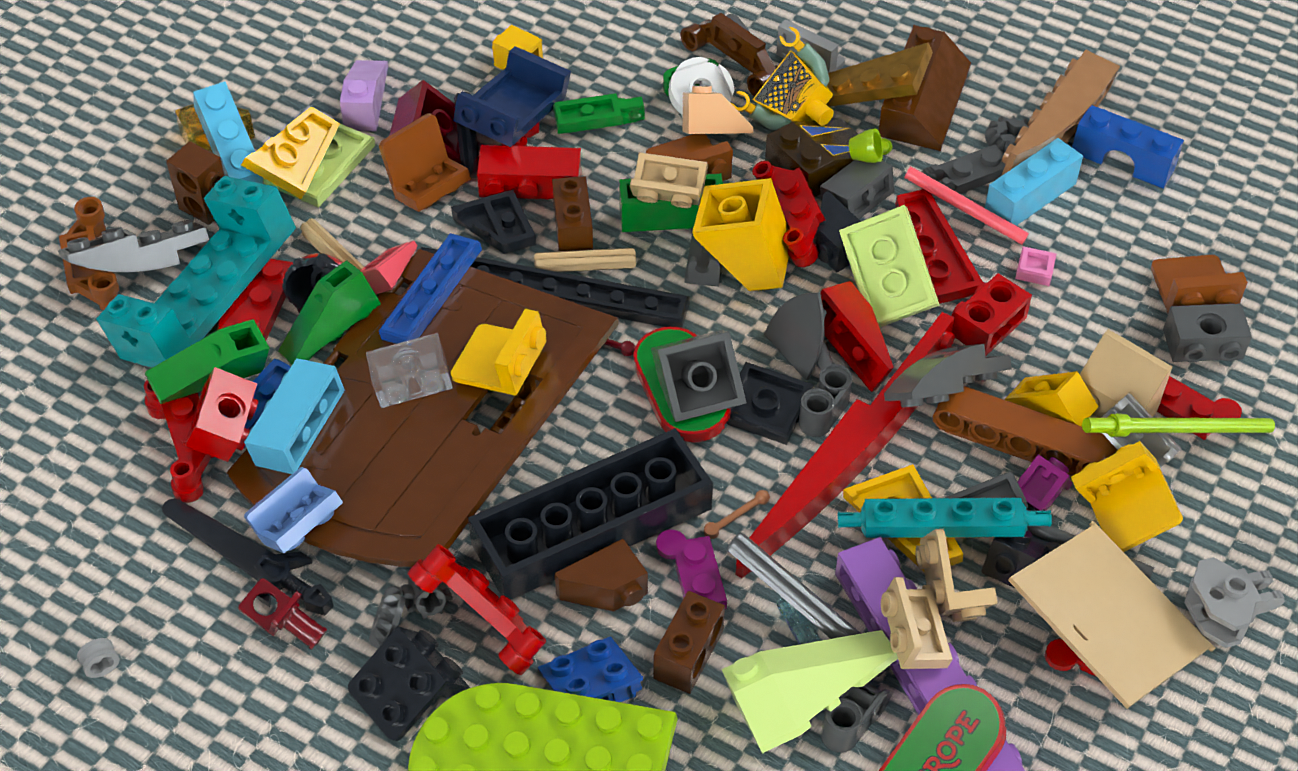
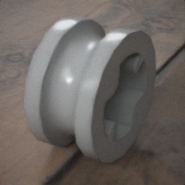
[77,638,120,678]

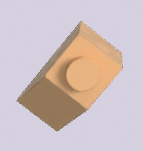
[683,86,753,134]

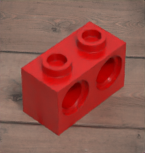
[951,273,1032,356]

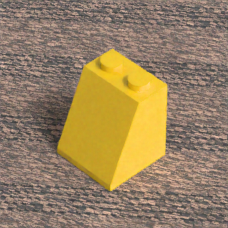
[692,178,789,291]

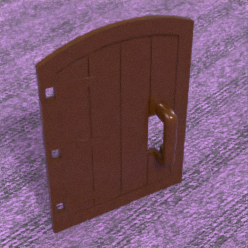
[226,249,619,567]

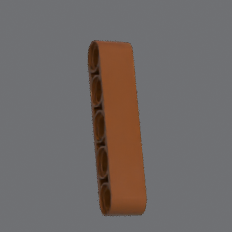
[933,386,1117,476]

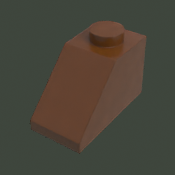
[555,539,648,612]

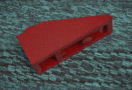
[820,281,894,392]

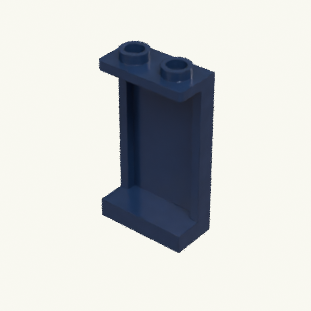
[453,46,571,147]

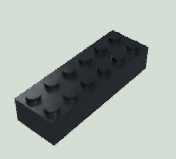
[468,428,713,600]

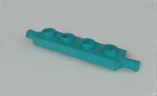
[838,498,1052,538]

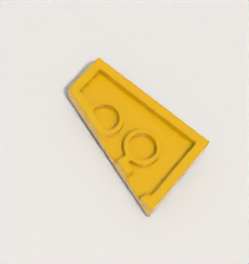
[241,107,340,199]

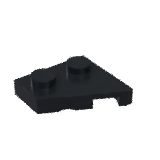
[451,190,536,254]

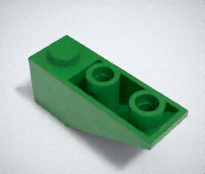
[278,260,381,365]
[145,319,270,404]

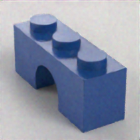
[1072,105,1184,189]

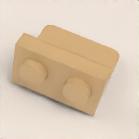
[916,529,998,622]

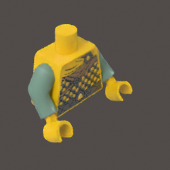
[730,27,834,130]

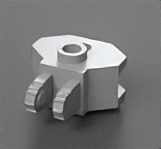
[1184,557,1286,648]

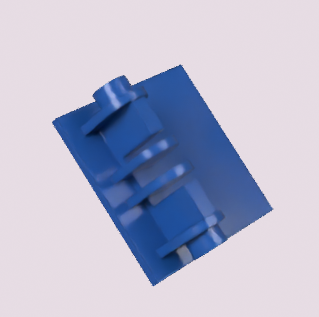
[538,636,643,702]

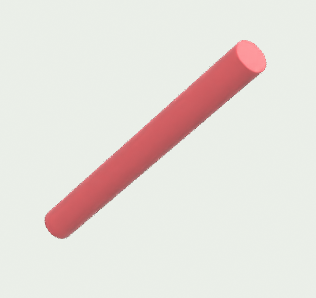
[904,166,1029,245]

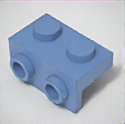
[244,467,343,553]

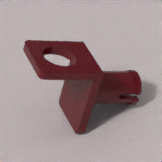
[238,578,328,650]

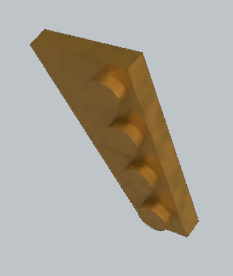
[826,42,933,107]

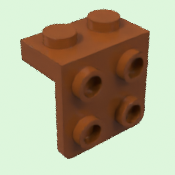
[379,113,471,212]
[646,134,733,181]
[1151,255,1248,313]

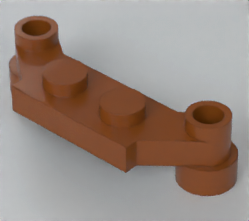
[59,197,119,310]

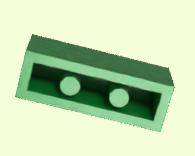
[619,173,723,232]

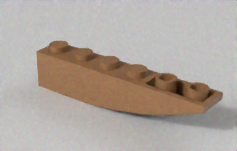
[1001,49,1120,176]

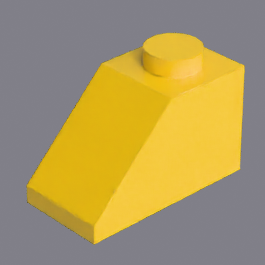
[1005,371,1099,427]

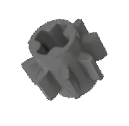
[401,578,453,619]

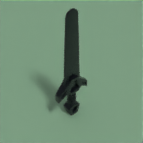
[162,498,334,616]

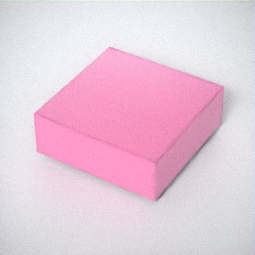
[1015,246,1057,286]

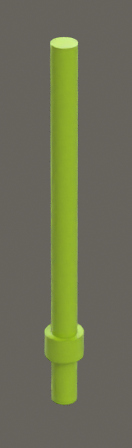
[1082,414,1275,437]

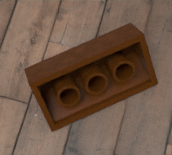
[878,25,971,151]

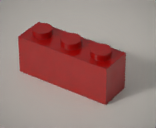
[477,145,582,199]

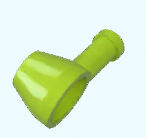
[849,128,892,163]

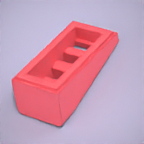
[360,240,418,295]

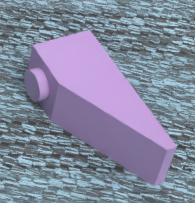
[340,60,388,132]

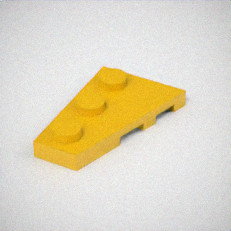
[843,464,963,573]

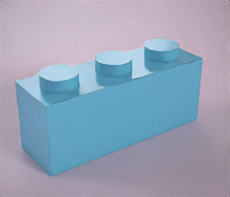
[193,81,263,184]
[985,138,1083,226]
[244,358,345,474]

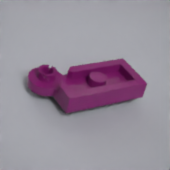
[656,530,727,609]

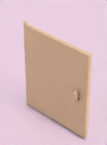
[1008,521,1216,709]

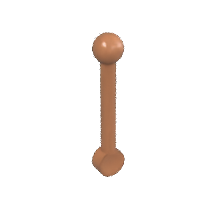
[704,490,770,539]

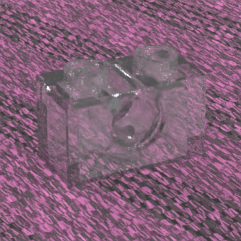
[366,333,453,408]

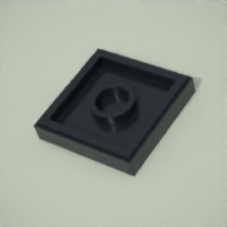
[726,362,813,445]

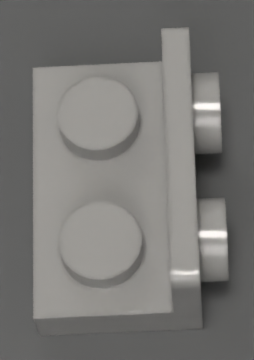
[776,19,845,73]

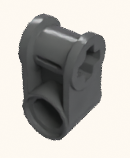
[821,683,892,753]

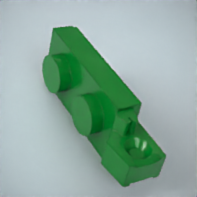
[553,93,645,134]

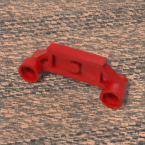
[752,161,826,267]
[144,379,214,503]
[408,544,546,675]

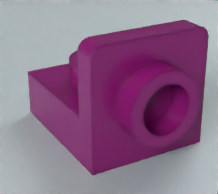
[1017,454,1073,511]

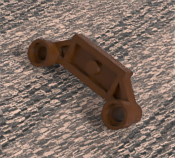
[680,13,778,97]

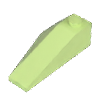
[721,630,898,753]

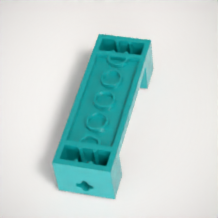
[96,176,296,368]

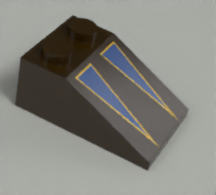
[765,119,883,197]

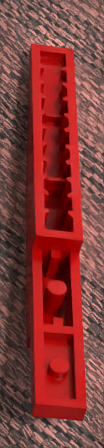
[735,312,956,578]

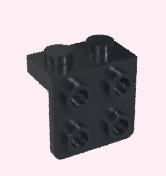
[348,626,470,741]

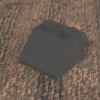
[651,330,747,422]

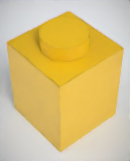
[492,24,543,70]

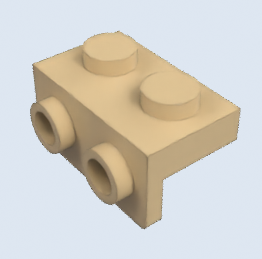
[630,152,708,208]
[881,577,953,669]

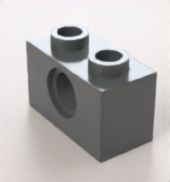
[1163,303,1252,362]

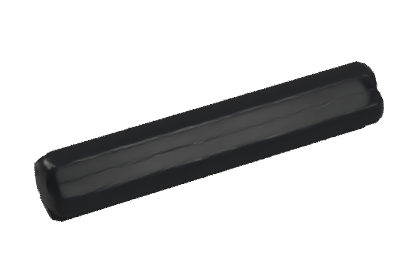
[454,92,479,179]

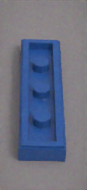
[378,233,482,348]

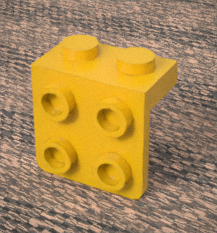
[451,309,546,396]
[1071,441,1183,552]

